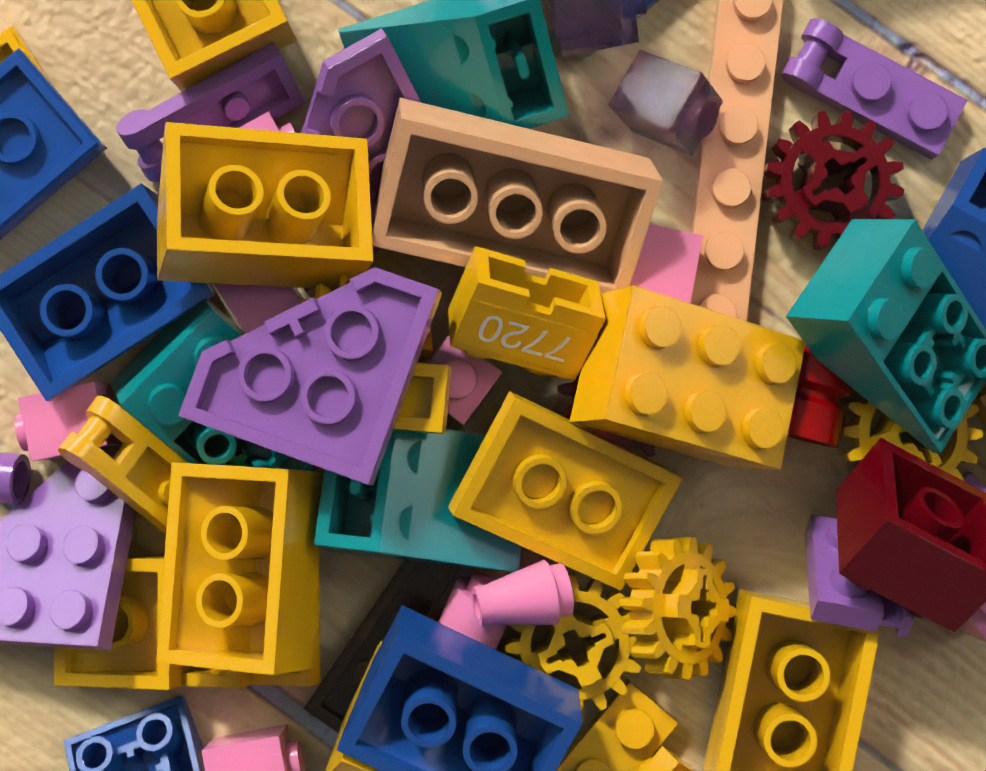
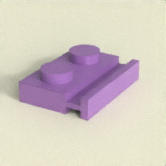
[805,514,914,638]

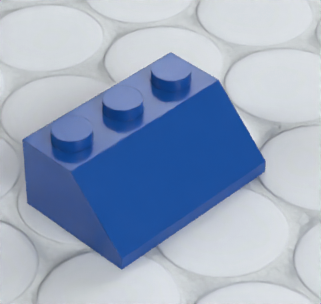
[0,183,215,402]
[337,605,583,771]

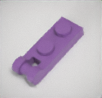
[781,18,968,160]
[116,42,306,182]

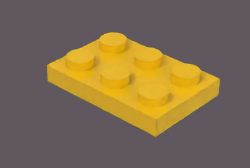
[448,391,683,591]

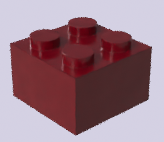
[836,438,986,633]

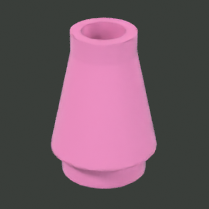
[471,560,574,626]

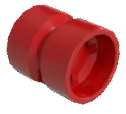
[787,344,853,448]

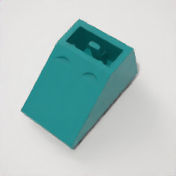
[338,0,569,129]
[786,219,986,454]
[111,299,315,471]
[314,429,522,572]

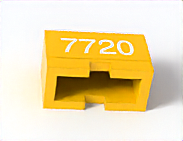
[448,246,606,381]

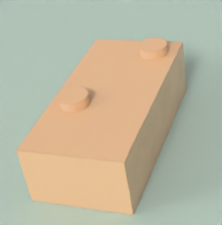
[371,98,663,293]

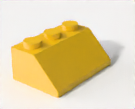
[157,122,373,290]
[156,462,324,675]

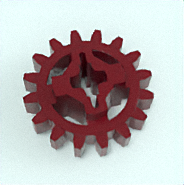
[762,111,905,251]

